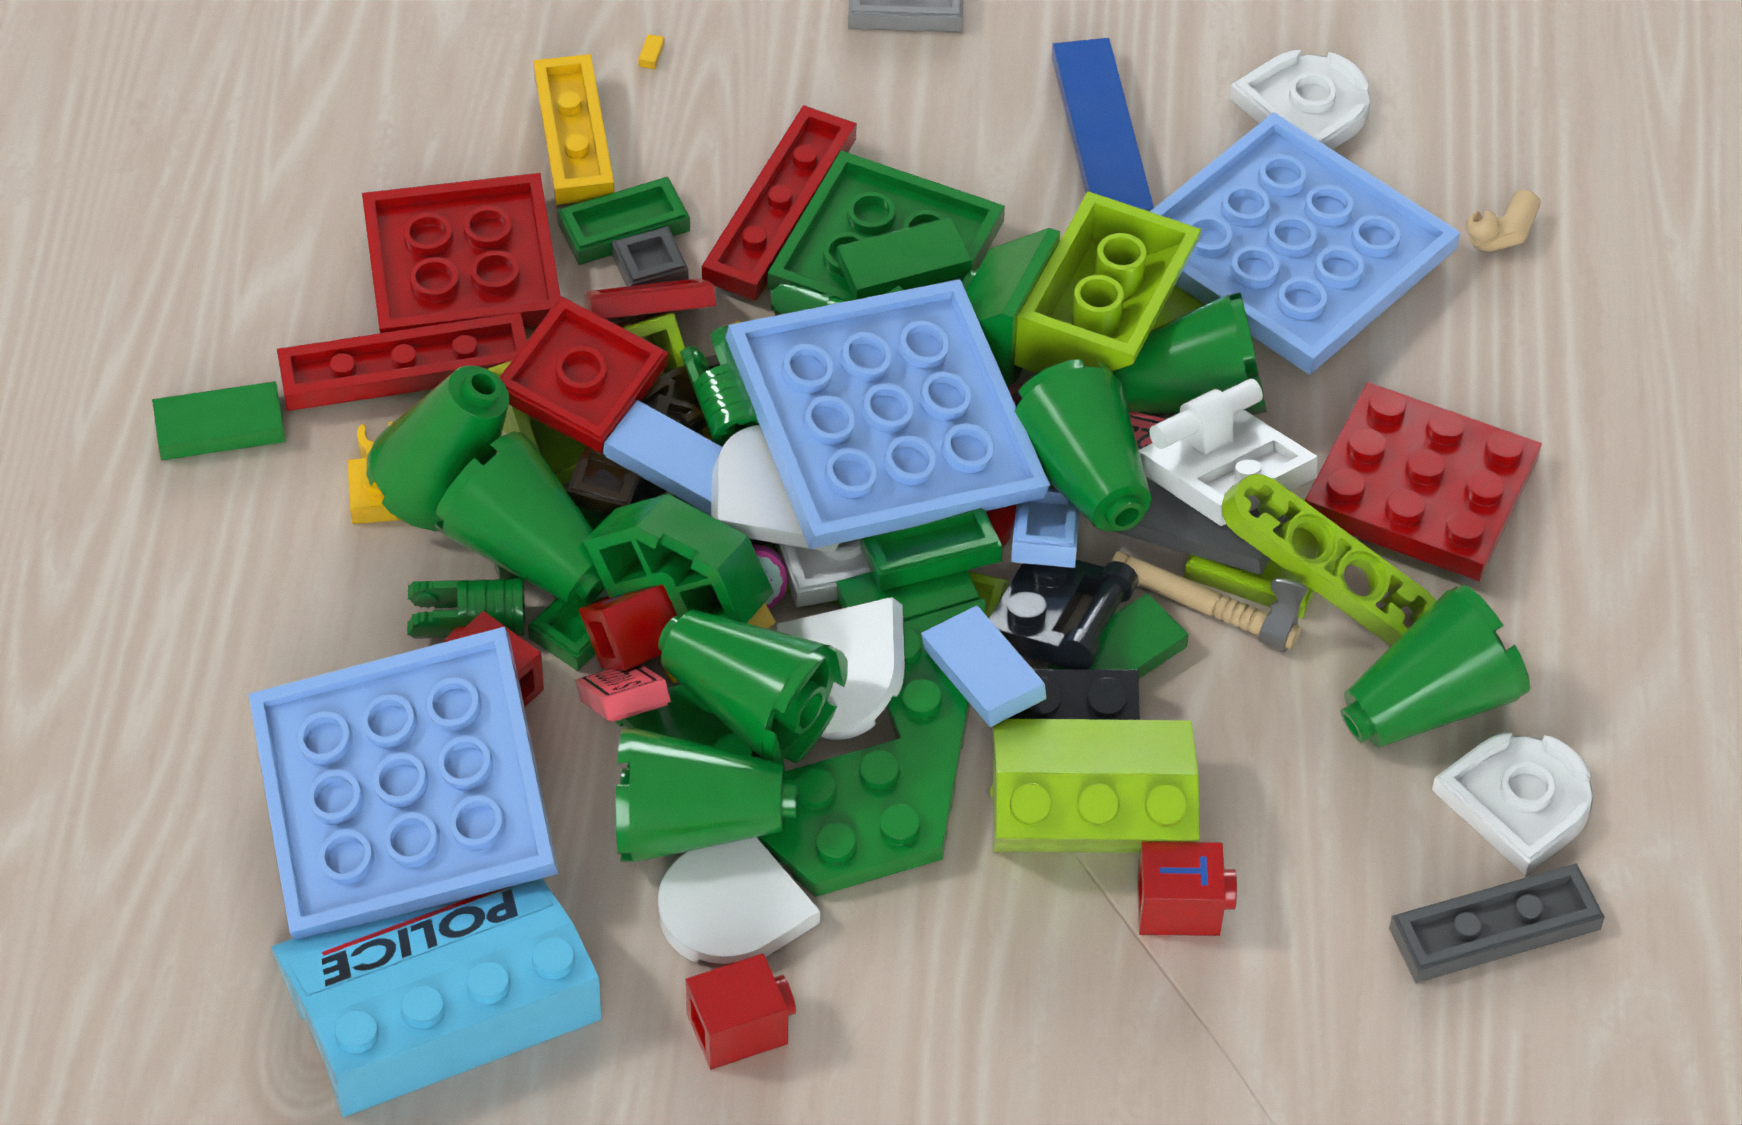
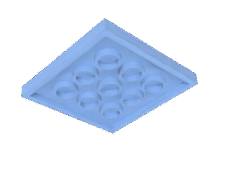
[1150,112,1461,375]
[725,279,1050,549]
[248,627,559,940]

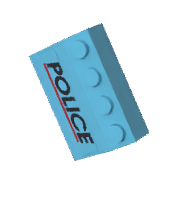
[271,878,602,1118]

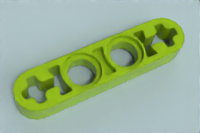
[1221,474,1436,645]

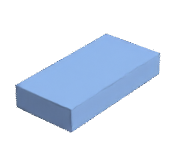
[603,400,723,515]
[1011,488,1080,568]
[921,606,1047,727]

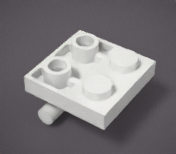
[1139,379,1317,526]

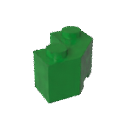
[583,494,774,623]

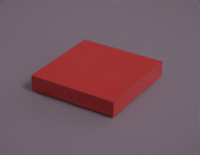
[583,278,716,319]
[499,296,668,454]

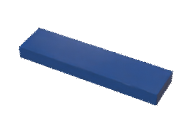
[1052,38,1154,212]

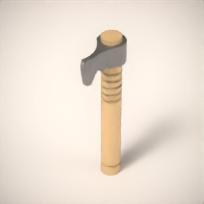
[1111,551,1308,652]

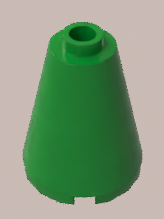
[1113,292,1267,415]
[1014,359,1151,531]
[366,366,509,532]
[435,431,605,604]
[1340,584,1530,748]
[658,610,848,766]
[615,728,798,863]

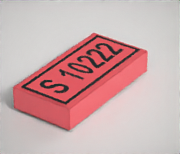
[575,664,671,722]

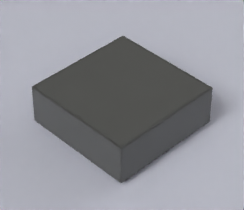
[612,226,689,286]

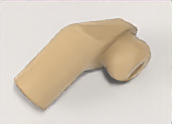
[1466,190,1541,252]

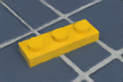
[533,54,615,205]

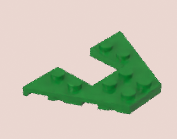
[615,598,986,897]

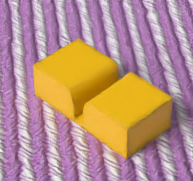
[638,34,665,70]

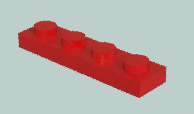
[701,105,857,301]
[277,313,527,411]

